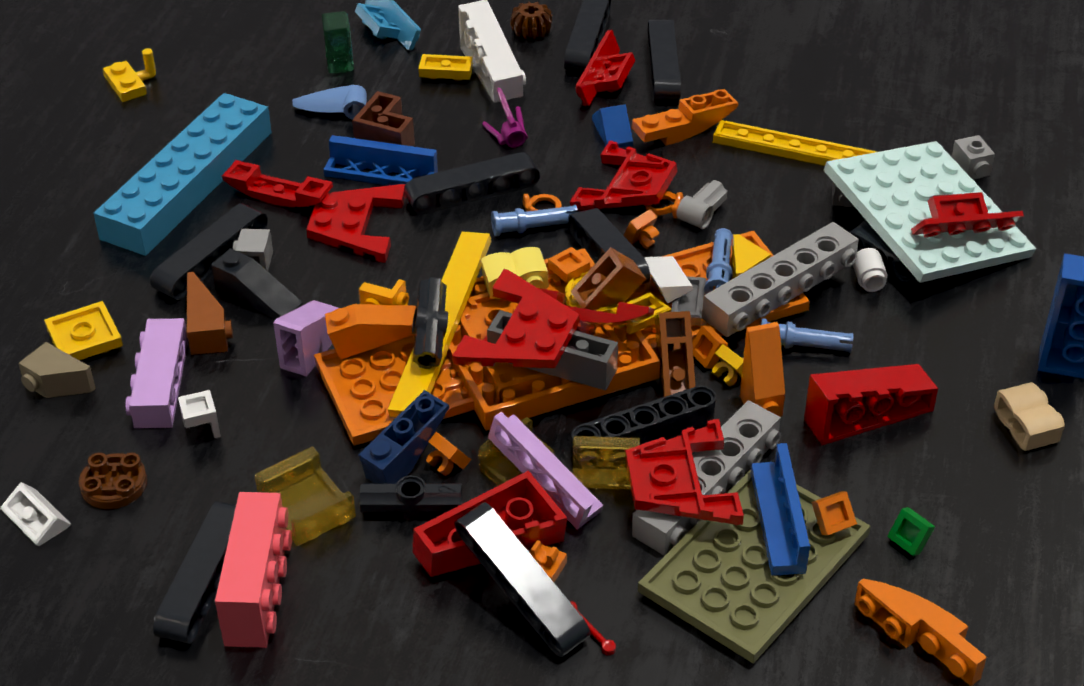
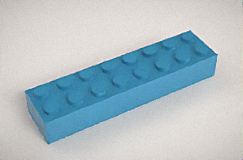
[93,93,272,256]

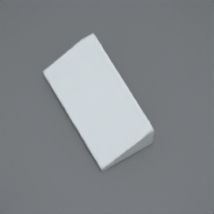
[645,256,694,303]
[0,482,71,546]

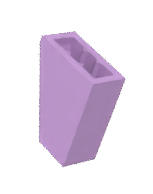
[273,300,338,377]

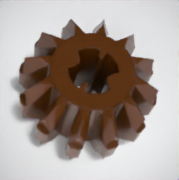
[510,1,552,40]

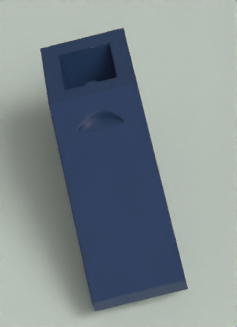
[359,390,449,483]

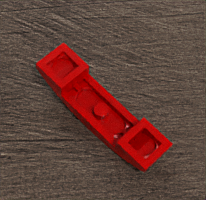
[222,160,333,207]
[538,288,654,325]

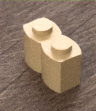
[994,382,1065,451]

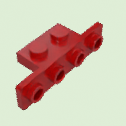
[576,30,635,106]
[911,192,1024,238]

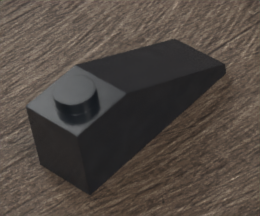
[211,248,303,319]

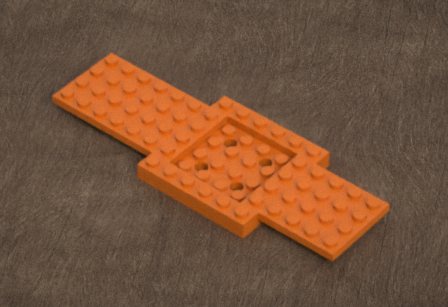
[314,231,810,446]

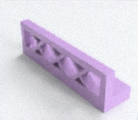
[488,411,603,529]

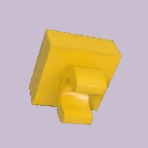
[712,344,743,387]

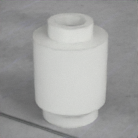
[852,248,887,292]

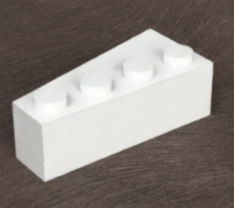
[458,0,526,103]

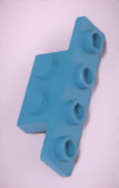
[355,0,421,50]

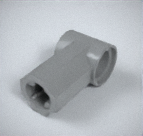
[676,180,728,229]

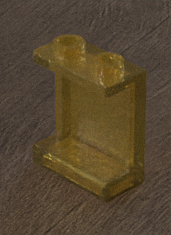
[255,446,356,546]

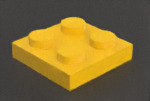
[44,301,123,360]

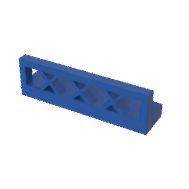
[323,135,438,186]
[750,443,810,576]

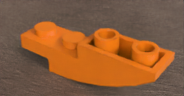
[631,89,738,146]
[854,579,987,686]

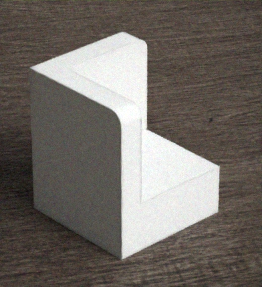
[178,390,221,438]

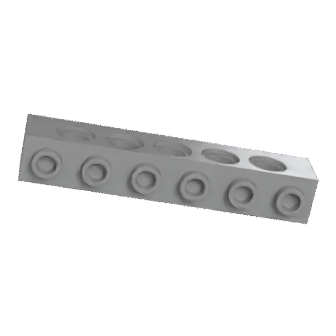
[702,222,859,337]
[632,400,781,556]

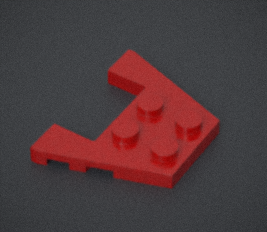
[570,141,678,211]
[306,184,406,263]
[452,269,580,368]
[625,419,744,525]

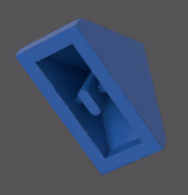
[592,104,633,148]

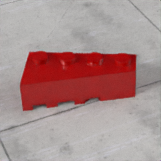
[804,364,938,445]
[413,470,567,577]

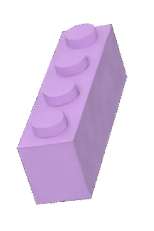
[126,318,188,428]

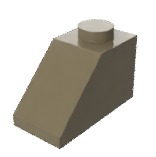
[18,342,96,398]

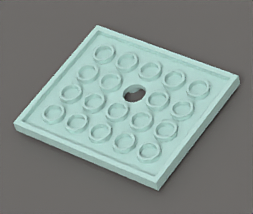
[824,141,1036,283]

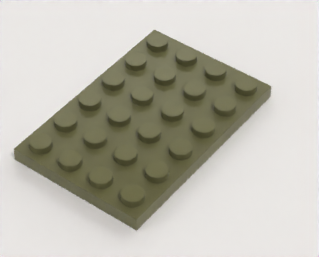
[638,462,871,664]

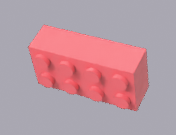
[215,492,292,648]

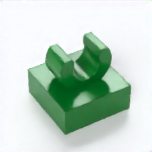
[887,507,935,556]

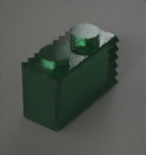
[322,11,354,73]

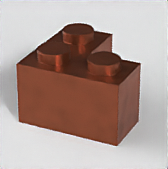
[352,91,415,146]

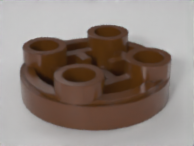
[79,453,147,509]

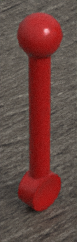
[570,601,616,655]

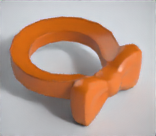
[645,191,684,218]
[522,194,562,211]

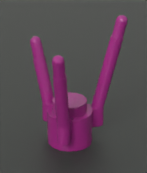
[482,87,528,148]

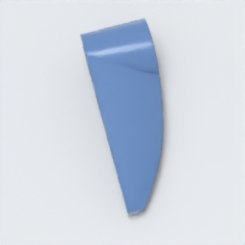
[292,85,367,119]

